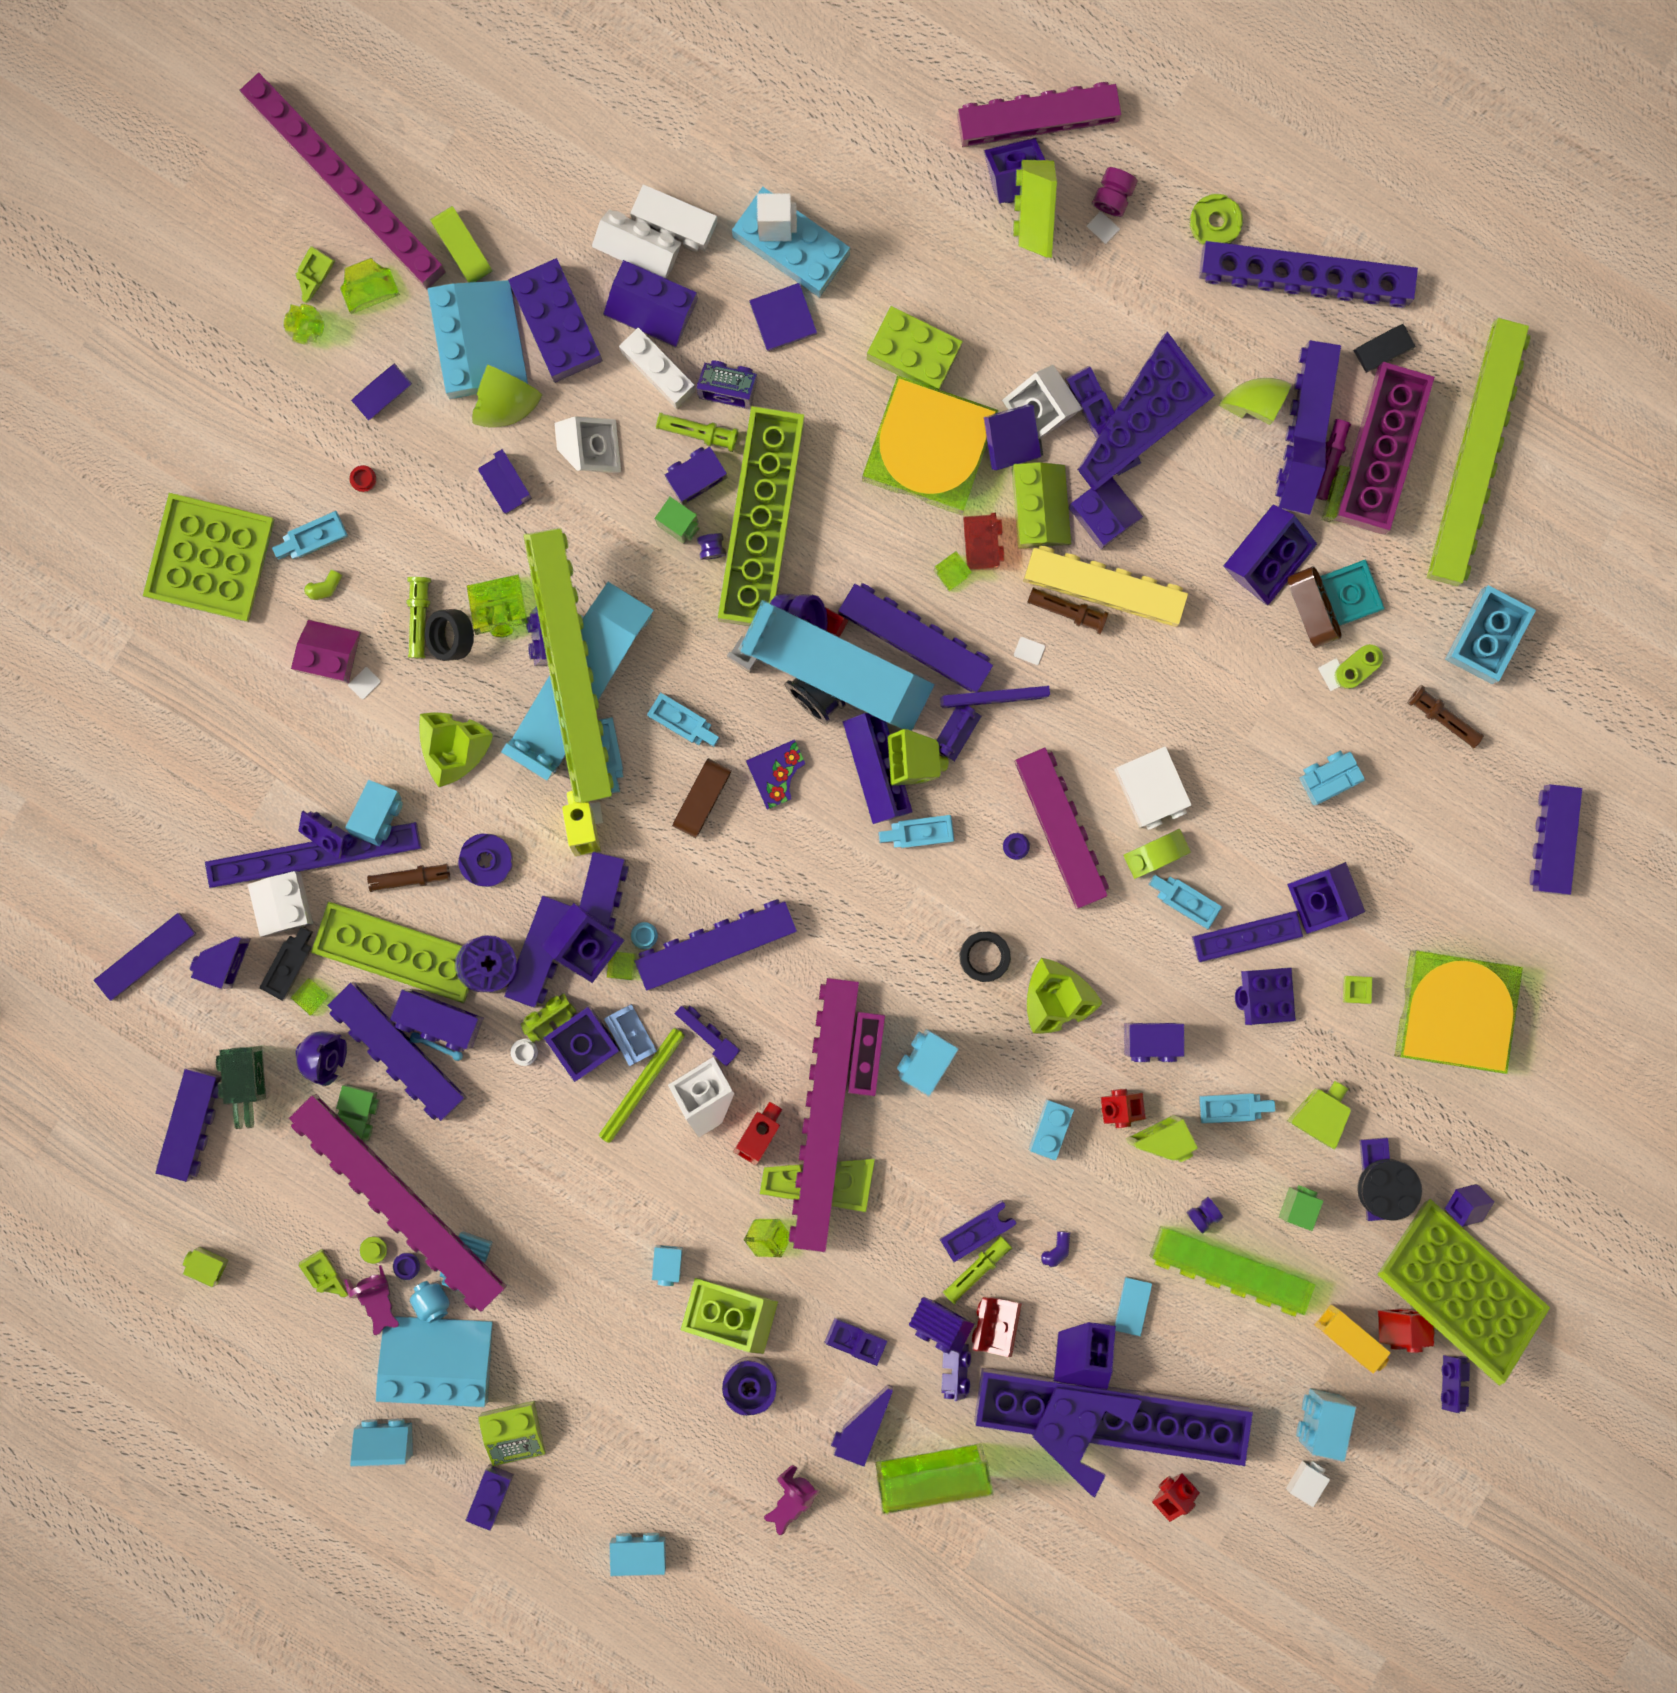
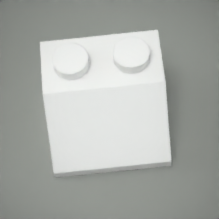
[1002,365,1082,439]
[248,871,313,937]

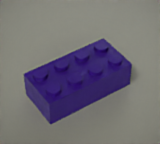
[508,258,603,383]

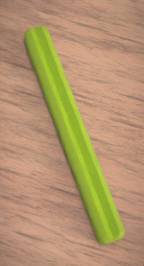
[599,1028,685,1143]

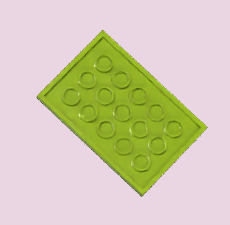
[1377,1199,1550,1386]

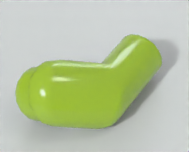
[304,570,343,600]

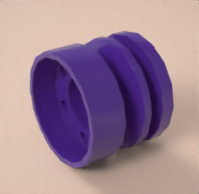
[455,935,517,993]

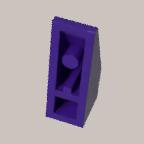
[831,1385,893,1467]

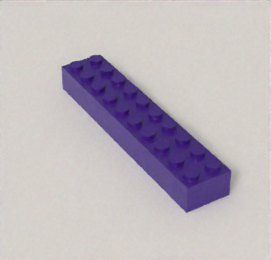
[974,1367,1253,1466]

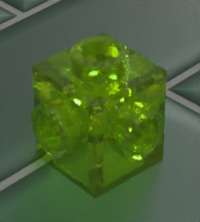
[283,304,325,345]

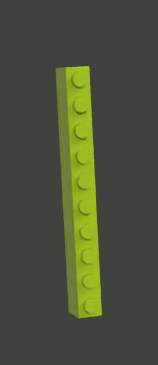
[1427,318,1531,586]
[523,528,614,803]

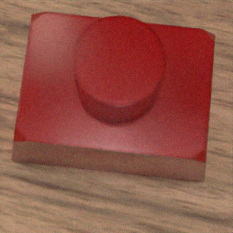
[733,1102,783,1166]

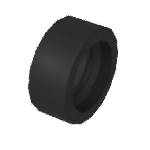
[425,609,474,661]
[959,931,1011,982]

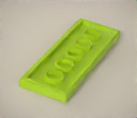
[311,902,469,1003]

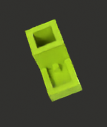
[1123,828,1191,879]

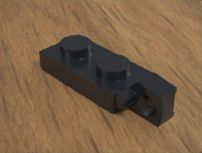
[259,927,313,1001]

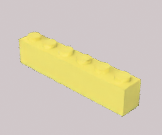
[1023,546,1188,627]

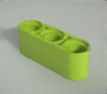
[430,206,493,283]

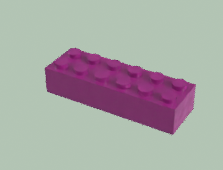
[1333,362,1435,535]

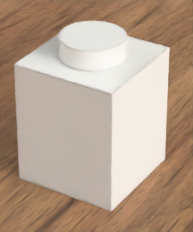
[1286,1461,1330,1507]

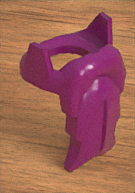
[344,1265,399,1336]
[764,1465,820,1535]

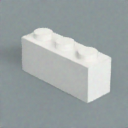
[630,185,717,252]
[757,194,797,241]
[592,209,682,279]
[619,328,696,409]

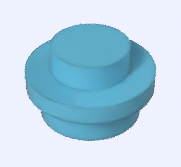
[631,922,658,949]

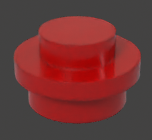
[349,465,377,492]

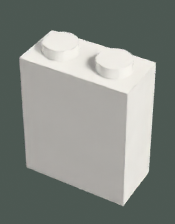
[1114,746,1191,830]

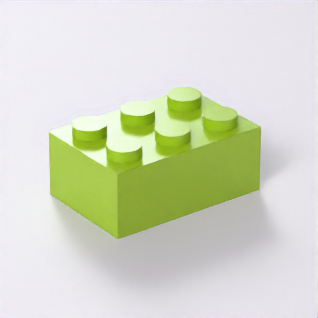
[866,306,963,392]

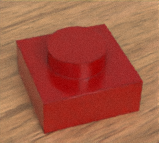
[825,607,849,638]

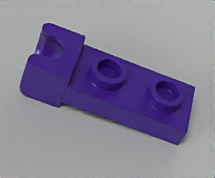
[674,1005,741,1066]
[939,1200,1017,1262]

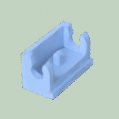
[604,1004,657,1066]

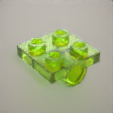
[466,574,528,638]

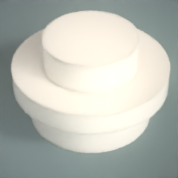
[511,1039,538,1066]

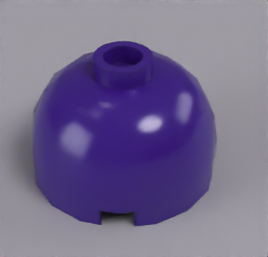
[296,1030,347,1086]

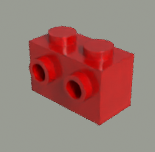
[1378,1308,1435,1353]

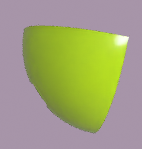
[472,364,542,428]
[1219,378,1292,425]
[419,712,493,787]
[1027,958,1102,1034]

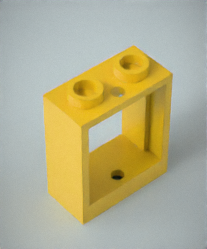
[1314,1305,1390,1374]

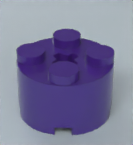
[722,1357,777,1416]

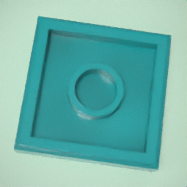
[1320,559,1385,626]

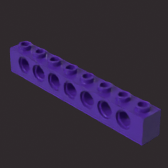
[1199,241,1418,308]

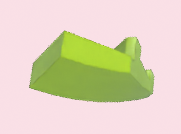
[295,246,336,303]
[299,1249,348,1298]

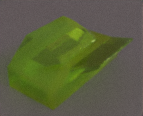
[340,258,400,314]

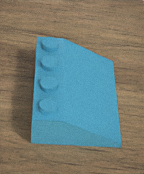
[427,280,528,399]
[376,1316,493,1407]

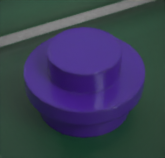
[1003,833,1030,860]
[393,1253,420,1280]

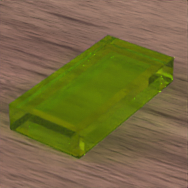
[1321,465,1350,523]

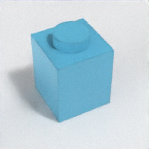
[652,1245,683,1286]

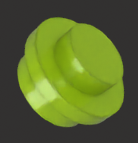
[360,1236,387,1264]

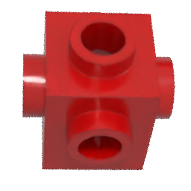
[1101,1089,1146,1128]
[1152,1473,1200,1522]

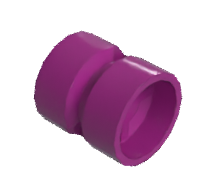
[1092,167,1138,217]

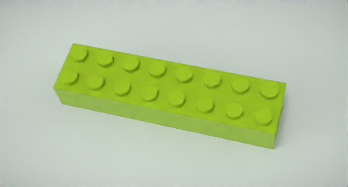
[718,406,805,626]

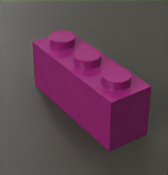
[848,1012,885,1096]

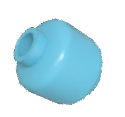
[410,1281,450,1323]

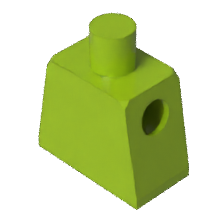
[888,729,949,786]
[1287,1081,1351,1150]

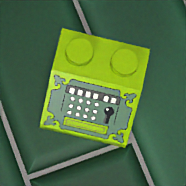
[478,1401,546,1466]

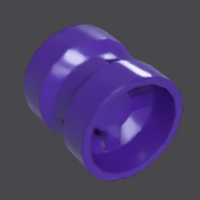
[1186,1197,1224,1234]

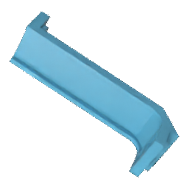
[501,582,654,780]
[738,600,935,731]

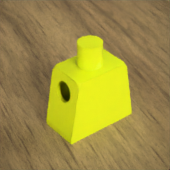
[562,791,601,857]

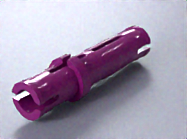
[1316,419,1351,501]

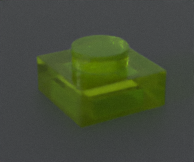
[291,978,330,1016]

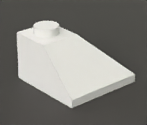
[555,416,621,473]
[668,1057,734,1137]

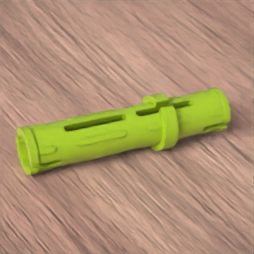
[943,1236,1013,1304]

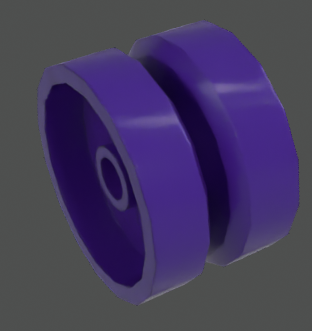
[770,594,828,631]

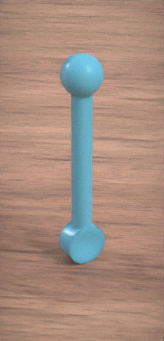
[410,1032,463,1061]

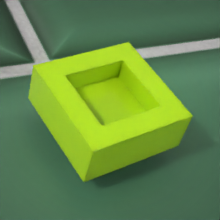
[1343,976,1372,1004]

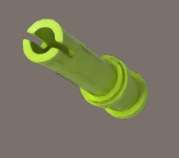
[656,412,738,452]
[406,577,431,659]

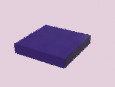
[749,283,817,352]
[984,404,1041,470]

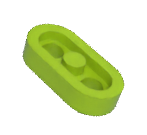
[1334,644,1383,689]

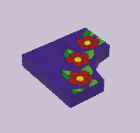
[746,739,805,810]

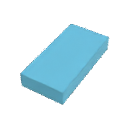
[1114,1277,1152,1337]

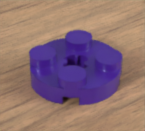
[458,833,513,887]

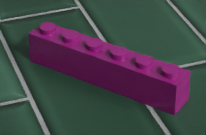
[957,82,1121,147]
[1014,747,1109,909]

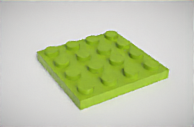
[143,493,275,623]

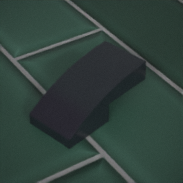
[1353,324,1416,373]

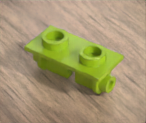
[521,993,577,1043]

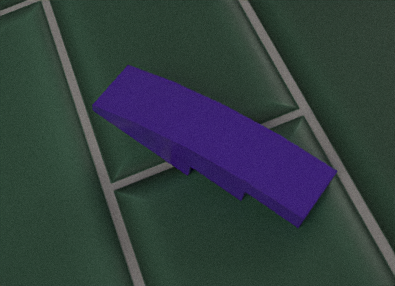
[1065,366,1141,476]

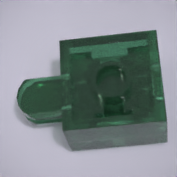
[216,1045,267,1130]

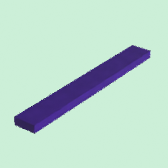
[205,822,422,888]

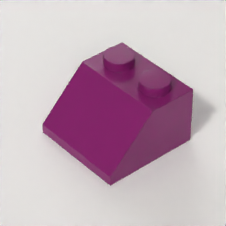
[291,620,361,684]

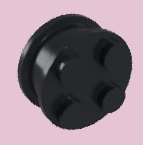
[784,678,846,725]
[1357,1159,1422,1221]

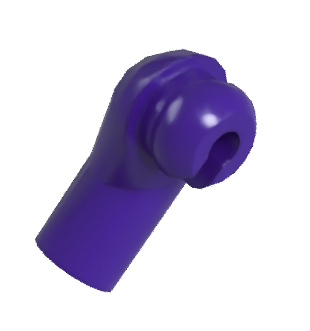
[1041,1231,1070,1267]

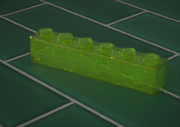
[1149,1226,1316,1317]

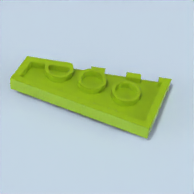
[760,1159,875,1212]

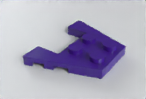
[1032,1387,1142,1498]

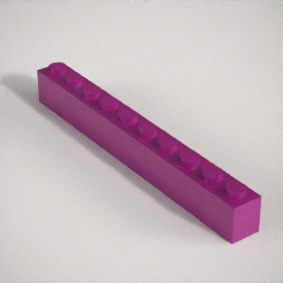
[239,72,446,290]
[789,978,859,1252]
[289,1094,507,1312]

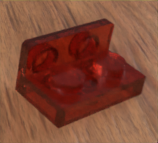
[963,512,1004,571]

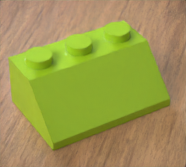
[1013,160,1057,258]
[1012,462,1071,549]
[1126,1115,1198,1163]

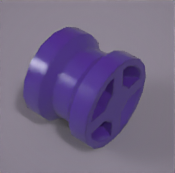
[697,533,726,560]

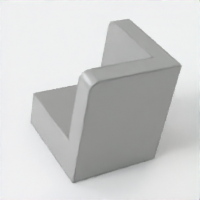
[727,636,759,673]

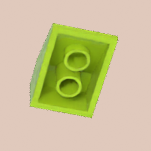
[680,1278,778,1354]

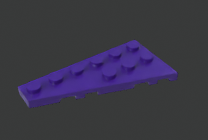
[1077,331,1215,491]

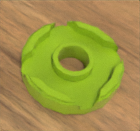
[1190,194,1243,245]

